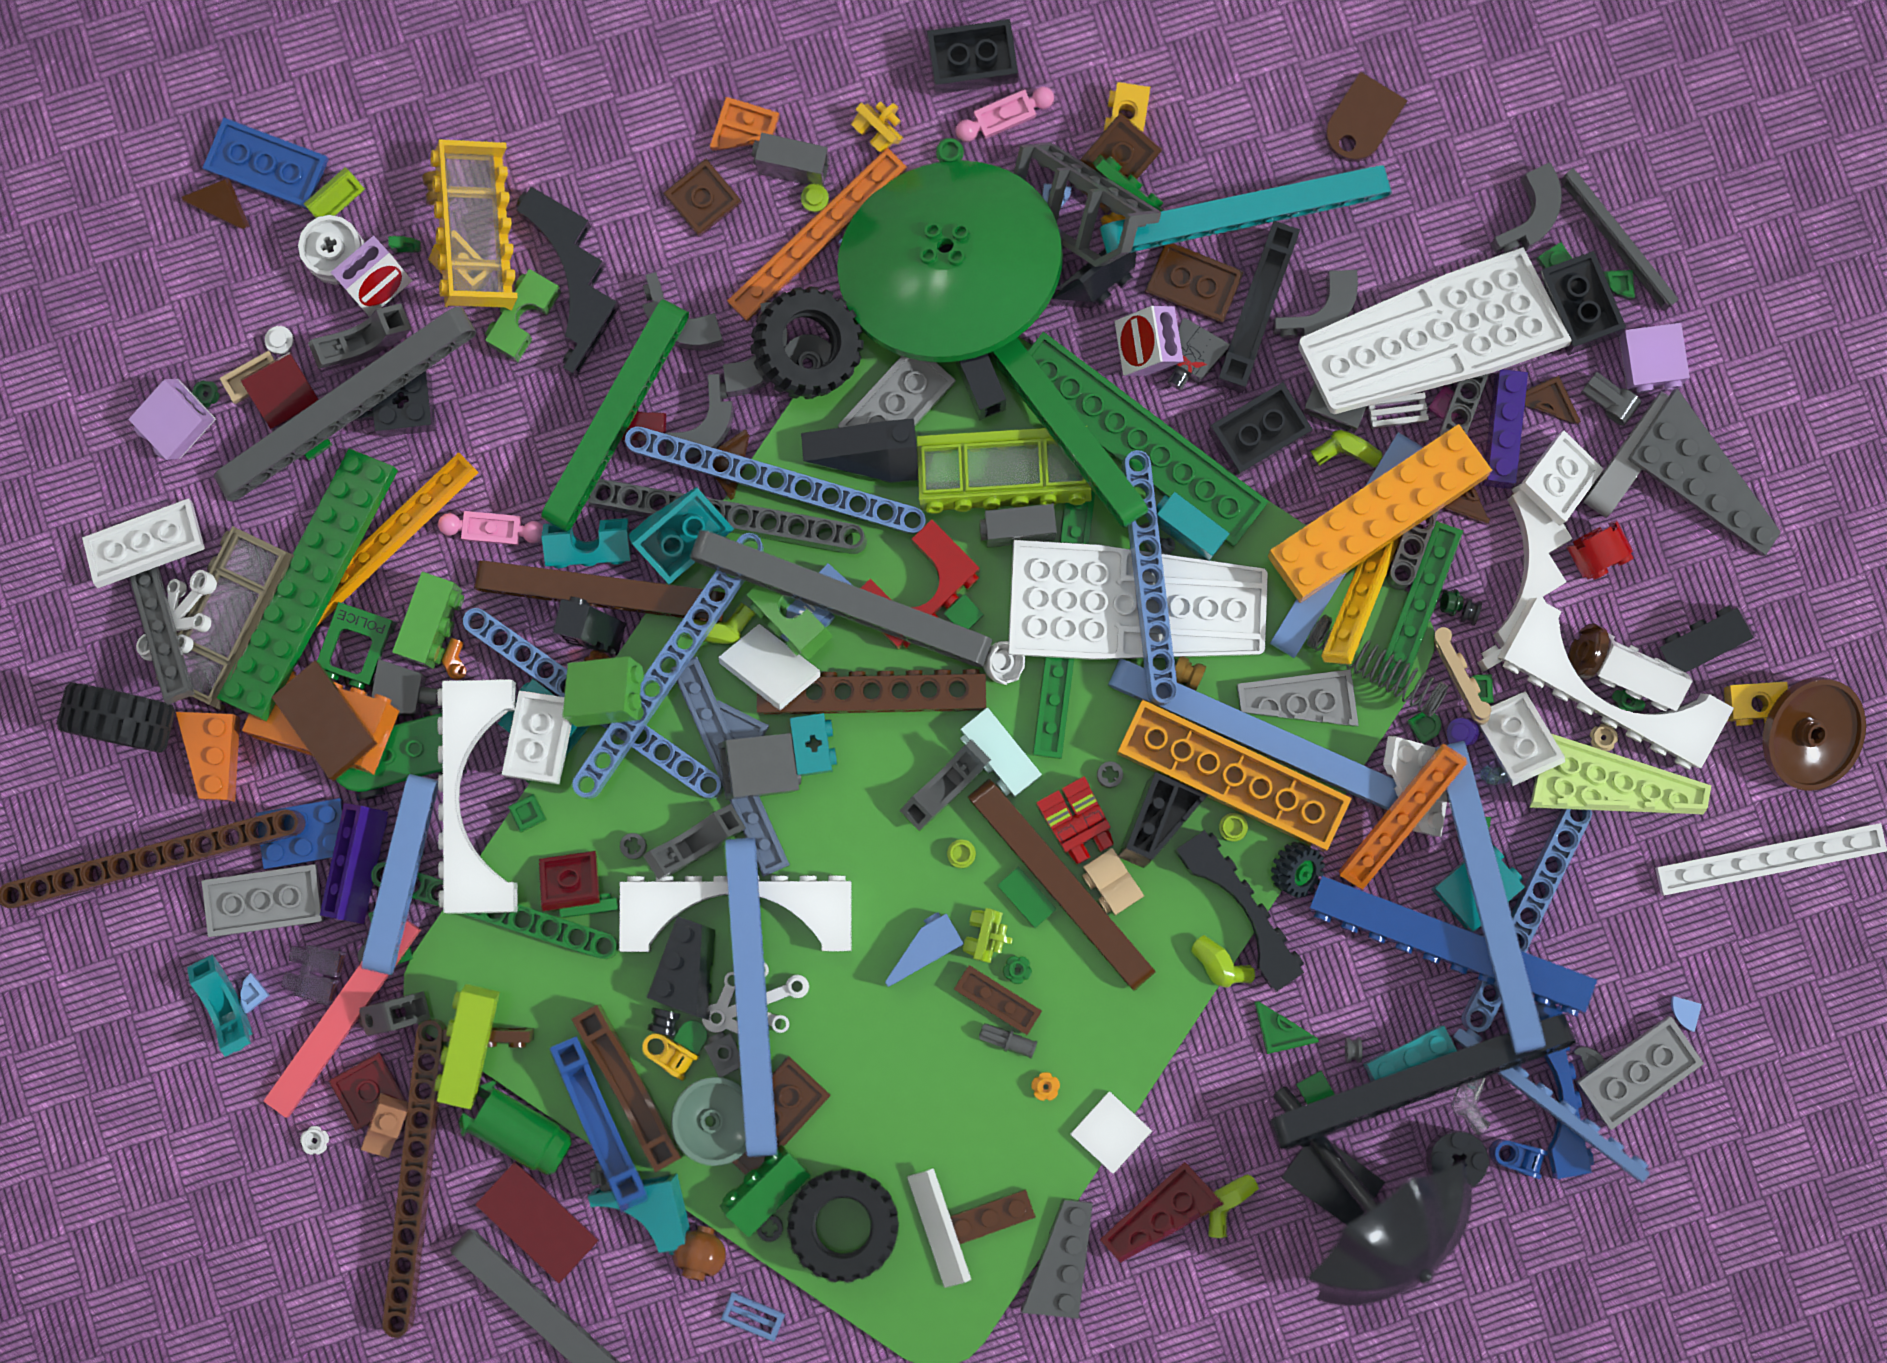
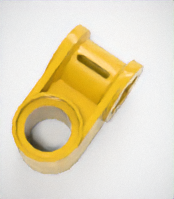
[643,1033,699,1081]

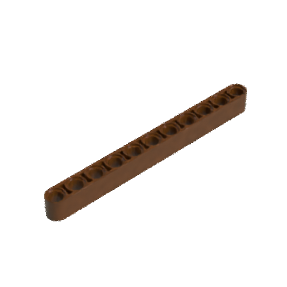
[0,810,305,908]
[382,1019,447,1338]

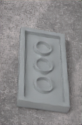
[838,356,956,428]
[201,864,324,938]
[1576,1016,1704,1130]

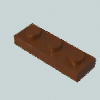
[954,965,1042,1035]
[443,1027,534,1048]
[950,1189,1036,1245]

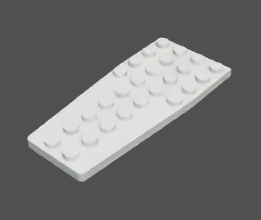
[1298,247,1571,414]
[1008,540,1268,660]

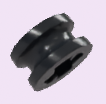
[1460,598,1482,626]
[756,1215,783,1242]

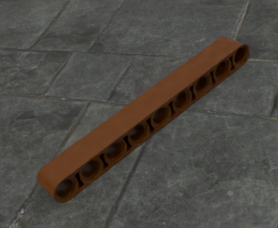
[474,560,725,622]
[968,779,1156,991]

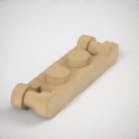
[1434,627,1491,725]

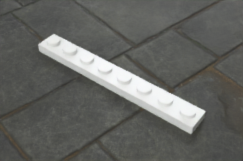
[1655,823,1887,896]

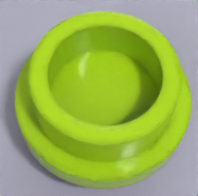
[801,184,829,212]
[1219,813,1248,842]
[947,839,976,868]

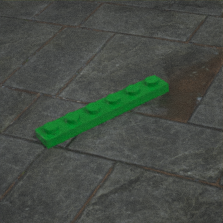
[1377,521,1463,690]

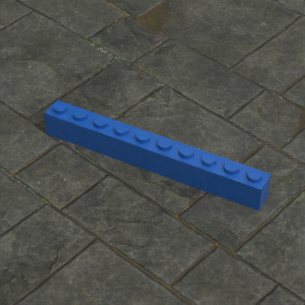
[1310,876,1597,1017]

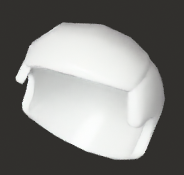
[983,641,1025,685]

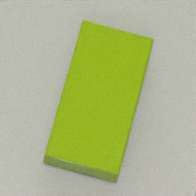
[304,167,365,218]

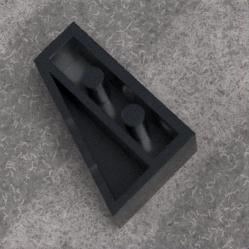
[1660,605,1756,673]
[1118,772,1208,868]
[647,916,715,1020]

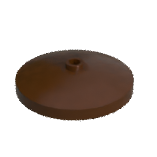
[1762,677,1866,791]

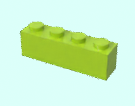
[434,984,500,1109]

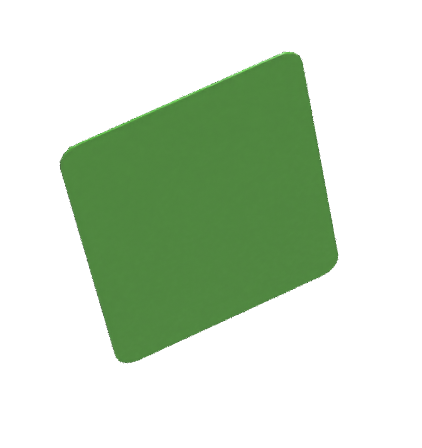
[403,322,1434,1363]

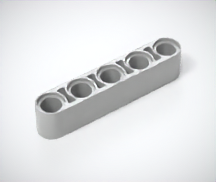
[1583,391,1669,518]

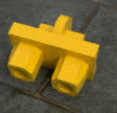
[851,102,903,152]

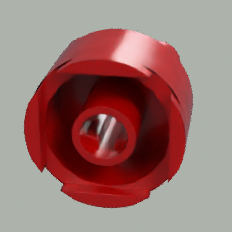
[1566,520,1633,580]

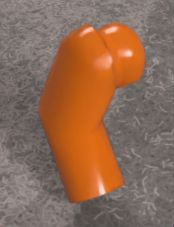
[442,638,467,680]

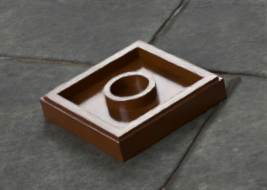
[663,158,742,237]

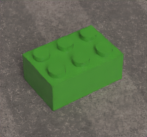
[392,572,464,669]

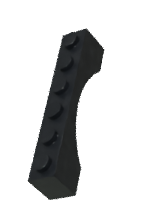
[1216,221,1300,394]
[1175,830,1304,992]

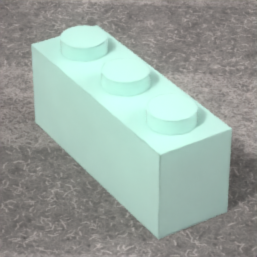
[960,707,1042,798]

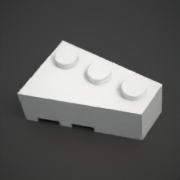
[1597,633,1692,711]

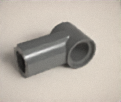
[1581,372,1642,426]

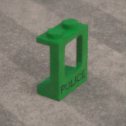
[317,602,397,690]

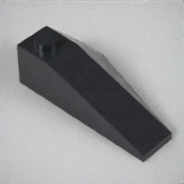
[801,419,919,483]

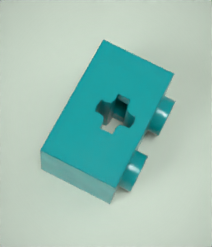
[790,713,837,776]

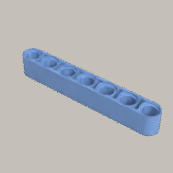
[362,774,438,975]

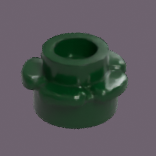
[192,380,220,408]
[1440,589,1464,617]

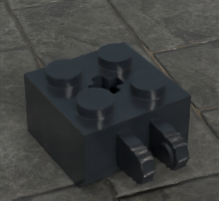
[353,370,437,437]

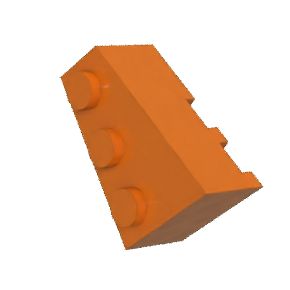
[176,712,240,802]

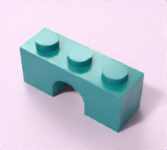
[541,518,632,568]
[1363,1025,1457,1082]

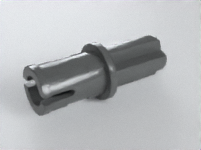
[979,1023,1038,1059]

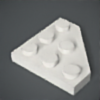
[1383,736,1448,837]

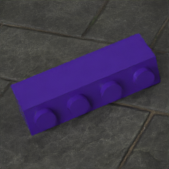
[1482,369,1528,489]
[320,803,388,924]

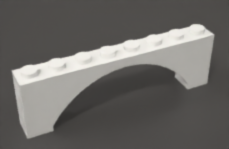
[1497,598,1734,770]
[438,680,518,914]
[619,876,852,952]

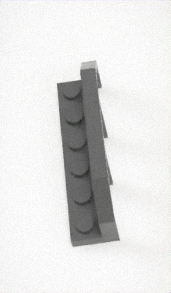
[1014,142,1161,267]

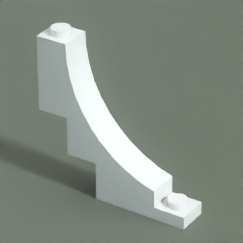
[1477,485,1573,672]

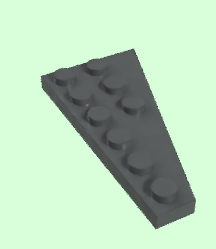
[1628,388,1781,556]

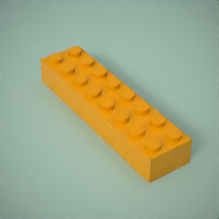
[1268,424,1492,603]
[1116,700,1352,852]

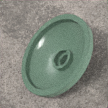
[671,1077,746,1166]

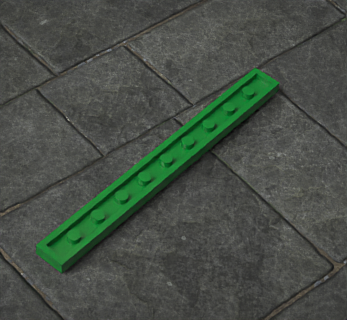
[1032,474,1095,759]

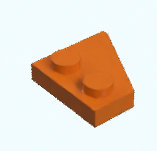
[710,97,780,151]

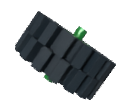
[1271,842,1325,898]

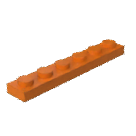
[1339,743,1467,890]

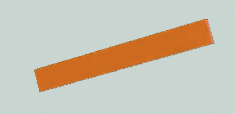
[727,147,907,322]

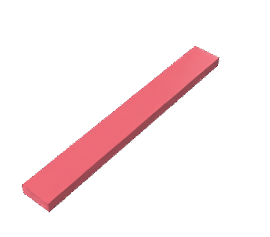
[264,920,421,1118]

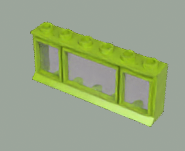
[917,428,1091,513]

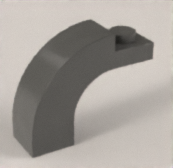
[1491,162,1561,254]
[1273,270,1358,339]
[642,272,724,351]
[723,302,788,397]
[308,303,412,369]
[665,374,734,466]
[900,739,991,831]
[643,804,746,880]

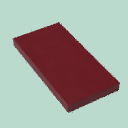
[475,1161,599,1284]

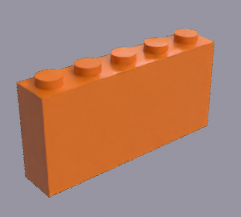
[242,671,399,774]

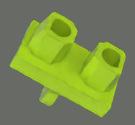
[962,908,1013,963]

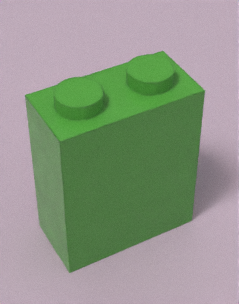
[562,656,644,727]

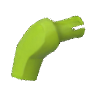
[1310,430,1382,467]
[687,602,756,644]
[1192,935,1255,988]
[1208,1174,1259,1238]

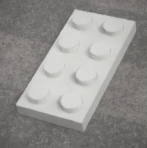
[82,499,205,589]

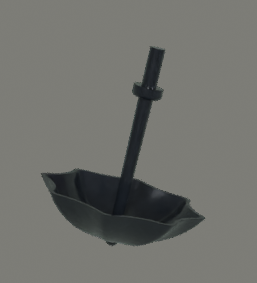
[1273,1086,1472,1306]

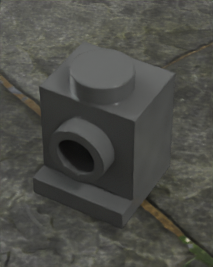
[705,1031,741,1078]

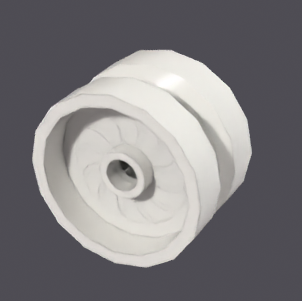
[298,215,365,285]

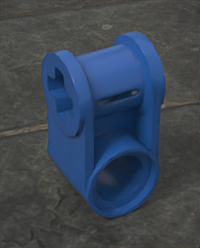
[1489,1139,1549,1179]

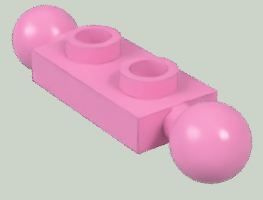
[956,87,1054,142]
[438,511,543,546]

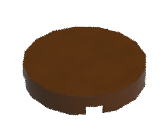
[1568,623,1609,680]

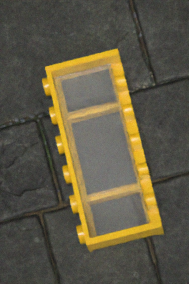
[430,139,518,311]

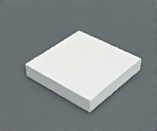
[1071,1091,1152,1174]

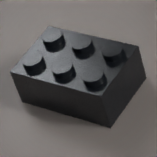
[927,19,1018,95]
[1208,382,1313,478]

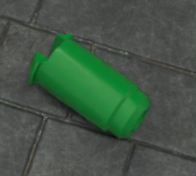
[459,1080,572,1175]

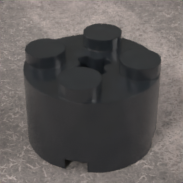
[1426,1130,1490,1187]

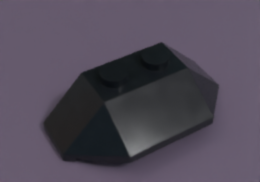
[1049,249,1136,308]

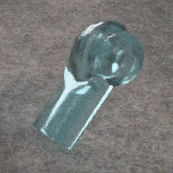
[1480,766,1510,786]

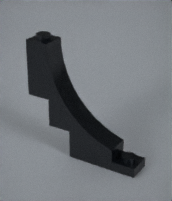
[516,187,620,378]

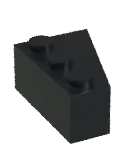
[553,596,626,656]

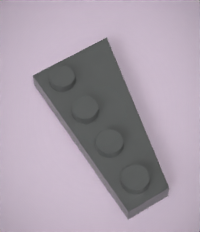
[1020,1198,1093,1319]

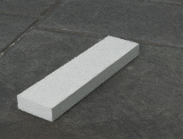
[907,1169,971,1288]

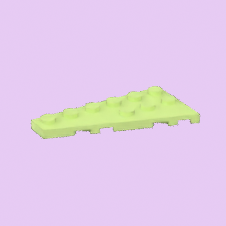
[1530,734,1711,814]

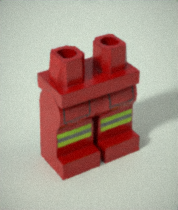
[1036,776,1114,865]

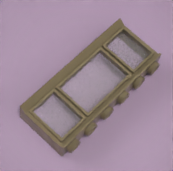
[156,526,294,711]

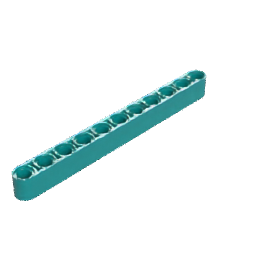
[1100,165,1392,254]

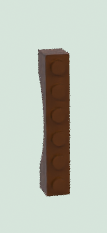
[572,1005,684,1173]

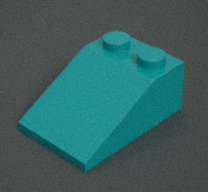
[628,487,734,584]

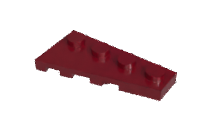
[1100,1162,1224,1263]

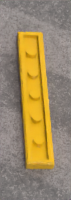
[1322,536,1401,664]

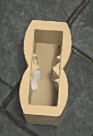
[1082,848,1144,916]

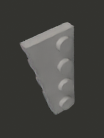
[1237,669,1359,727]

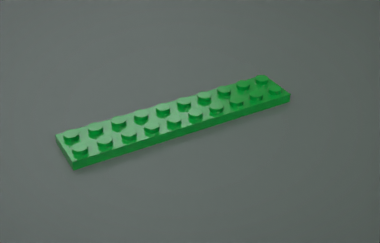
[1028,331,1269,547]
[217,448,398,721]

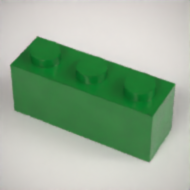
[720,1144,811,1238]

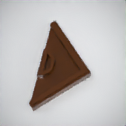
[181,178,250,229]
[1525,375,1581,425]
[713,429,750,500]
[1442,487,1490,525]

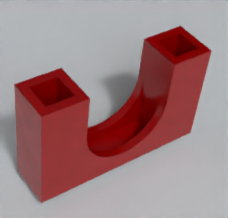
[860,520,980,650]

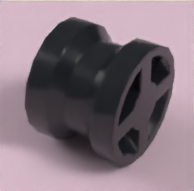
[647,1007,680,1037]

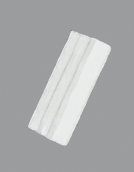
[1368,392,1429,429]

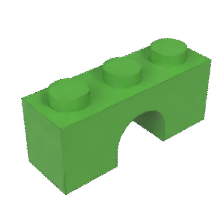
[485,269,561,363]
[746,585,833,660]

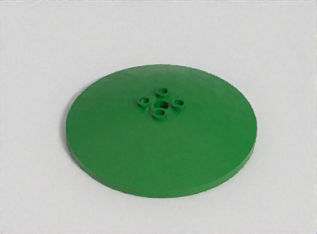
[837,161,1063,362]

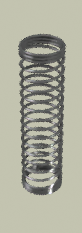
[1307,614,1448,717]

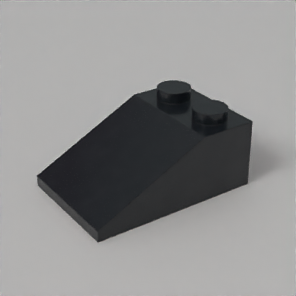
[1541,251,1626,355]

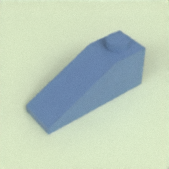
[885,912,963,987]

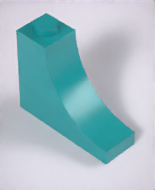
[588,1173,691,1255]

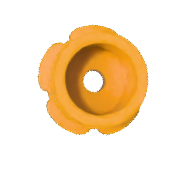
[1031,1072,1060,1101]

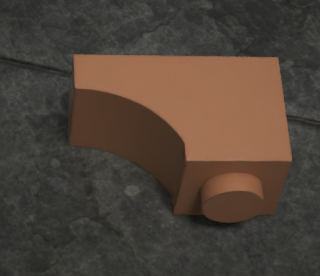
[361,1094,408,1158]

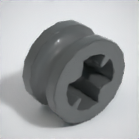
[1097,761,1123,788]
[620,833,647,859]
[1345,1037,1362,1063]

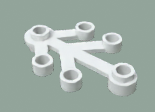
[136,570,217,661]
[702,963,809,1034]

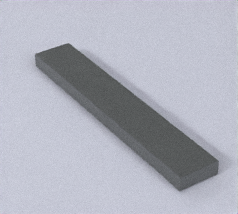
[1561,168,1679,311]
[129,567,194,705]

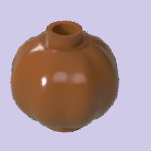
[672,1225,726,1282]

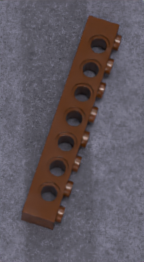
[757,669,986,715]

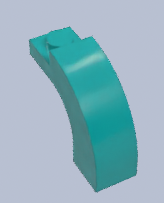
[187,954,253,1057]

